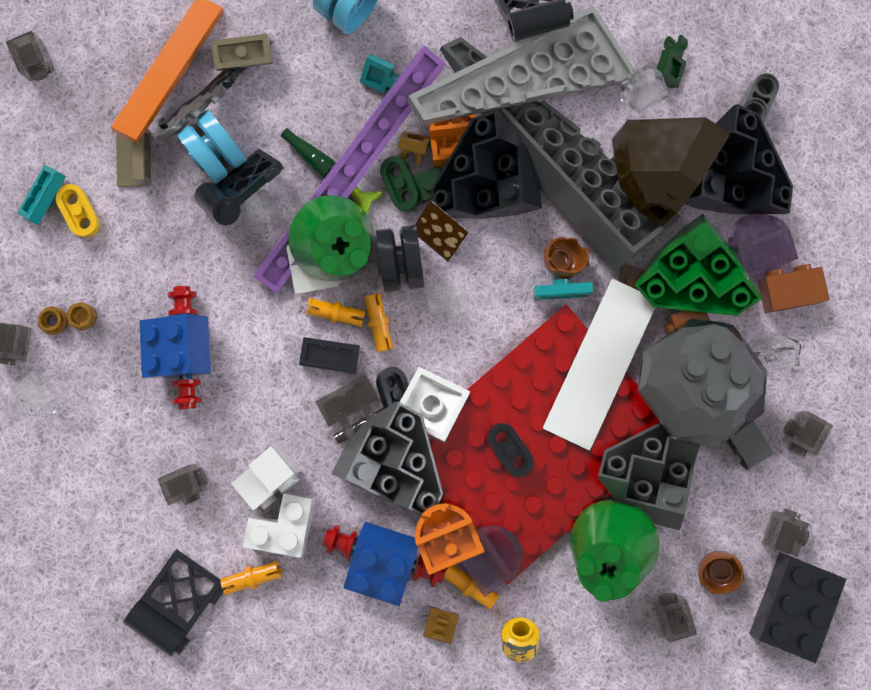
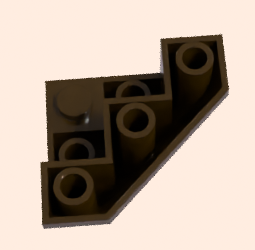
[612,117,730,227]

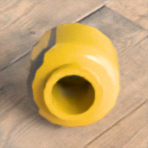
[501,617,540,663]

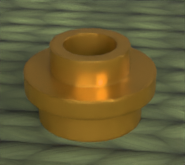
[38,306,68,335]

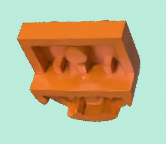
[430,114,477,167]
[415,504,485,575]

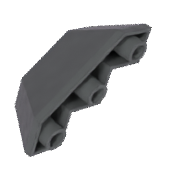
[332,401,443,516]
[598,423,700,530]

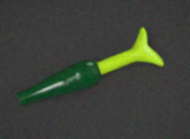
[281,128,383,215]

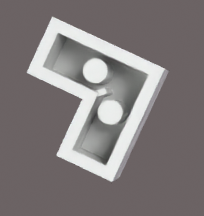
[231,445,302,511]
[243,492,316,558]

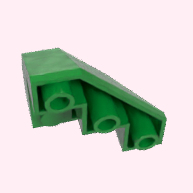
[635,213,762,316]

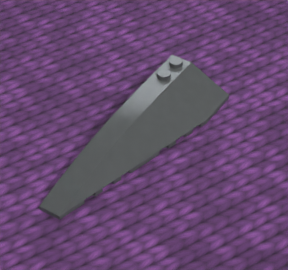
[440,37,681,271]

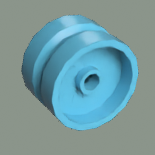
[313,0,378,34]
[176,110,247,184]

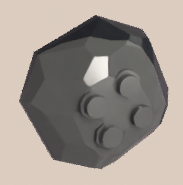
[638,319,768,448]

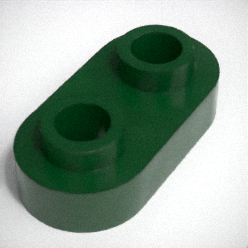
[380,156,422,211]

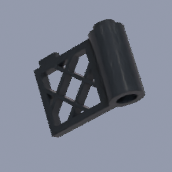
[495,0,574,42]
[194,148,284,225]
[123,549,225,657]

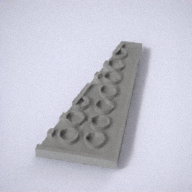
[407,6,637,125]

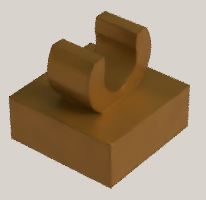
[398,131,430,165]
[423,606,459,644]

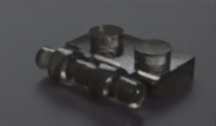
[315,374,384,444]

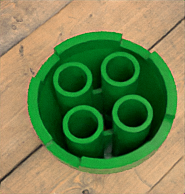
[288,195,375,281]
[570,500,660,602]

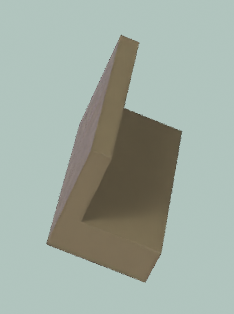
[211,33,273,71]
[116,129,151,187]

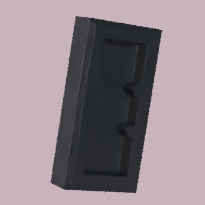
[299,337,360,374]

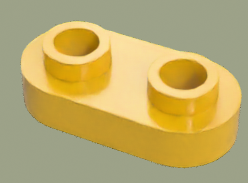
[56,184,100,238]

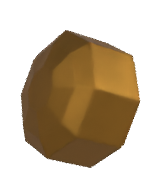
[66,302,98,331]

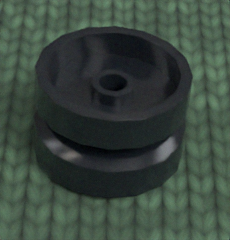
[376,225,425,293]

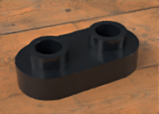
[376,367,409,409]
[487,423,534,477]

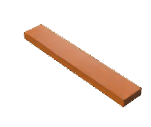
[111,0,223,144]

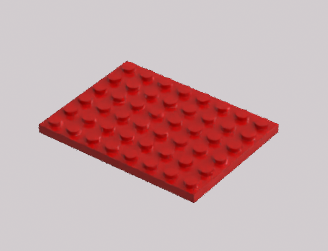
[429,304,660,585]

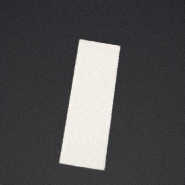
[543,279,656,451]

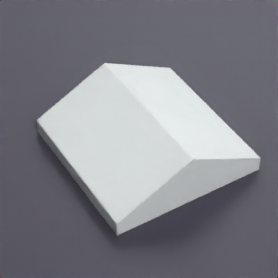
[400,367,470,443]

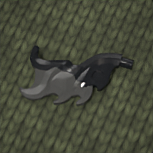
[156,67,249,140]

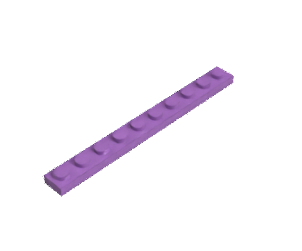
[253,45,446,293]

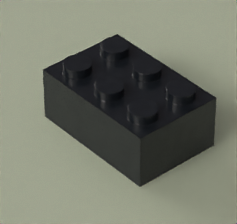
[749,552,847,663]

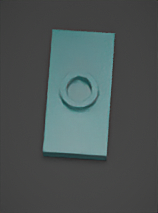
[18,165,66,225]
[533,279,593,301]

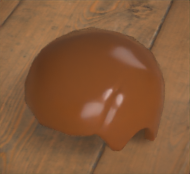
[544,237,589,279]
[698,550,744,595]

